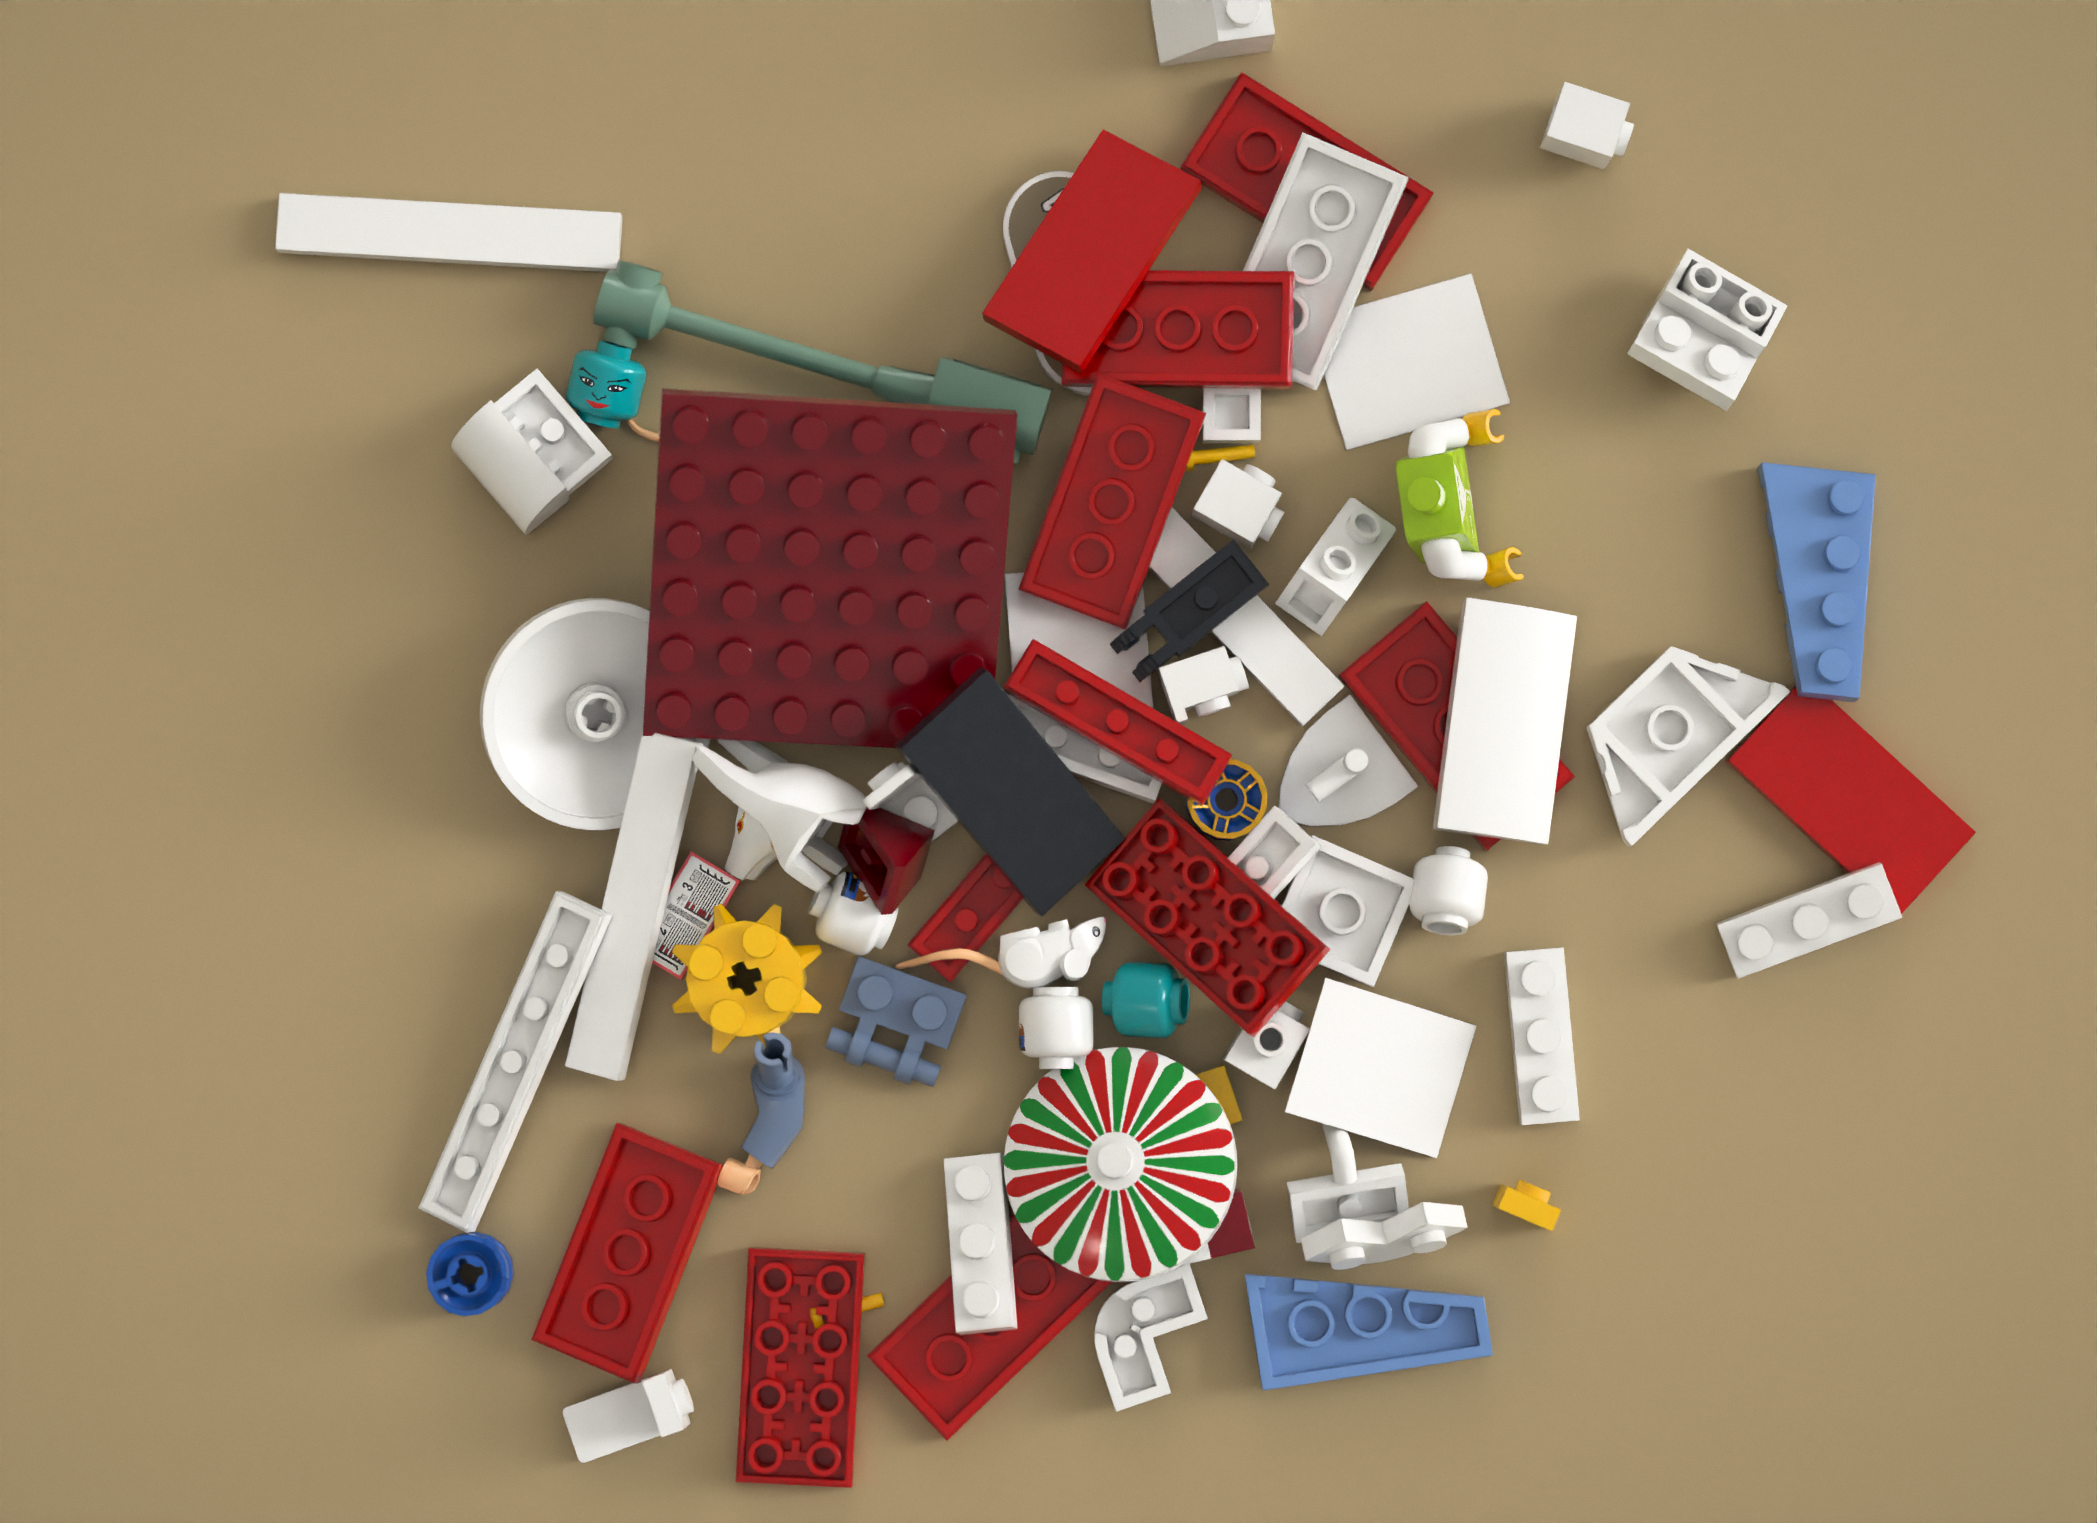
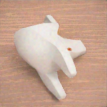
[692,739,867,892]

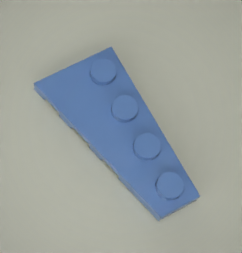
[1757,462,1876,702]
[1244,1273,1493,1390]

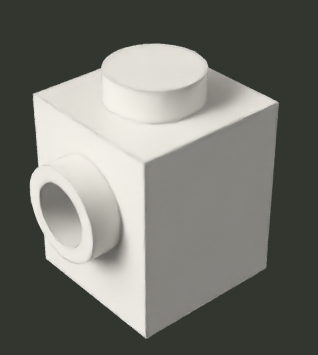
[1540,82,1634,169]
[1191,459,1285,550]
[1222,1001,1310,1089]

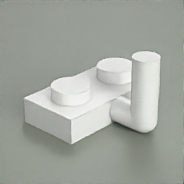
[1287,1124,1409,1243]

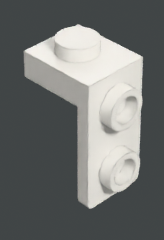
[563,1369,694,1463]

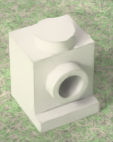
[1157,646,1249,725]

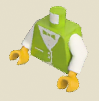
[1396,409,1524,588]

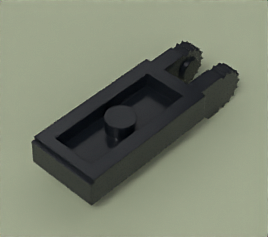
[1110,539,1269,682]

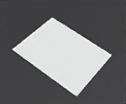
[1324,273,1510,450]
[1005,572,1153,738]
[1285,978,1476,1158]

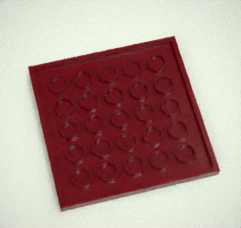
[643,388,1018,748]

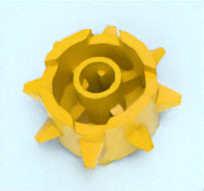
[672,904,822,1054]

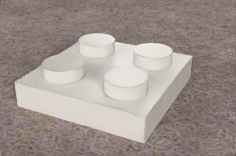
[1282,835,1414,987]

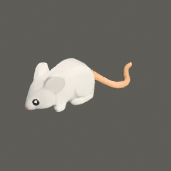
[895,917,1106,989]

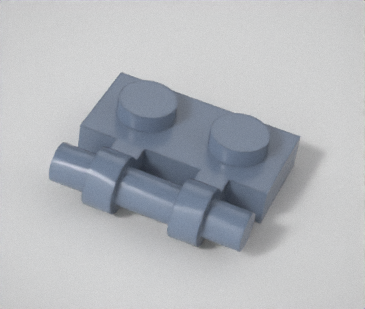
[825,956,967,1088]

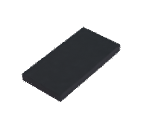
[895,667,1126,916]

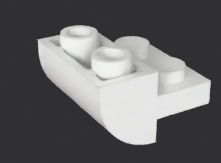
[1627,249,1787,411]
[451,369,613,536]

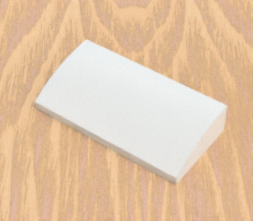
[1432,598,1577,845]

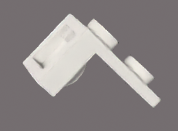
[1275,498,1396,636]
[862,762,958,843]

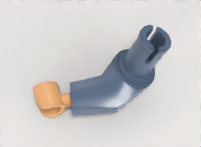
[717,1032,805,1195]

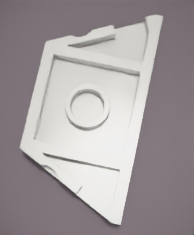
[1586,646,1790,847]

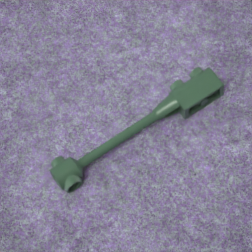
[594,260,1053,463]

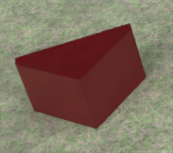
[838,807,935,915]

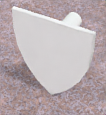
[1278,695,1418,826]

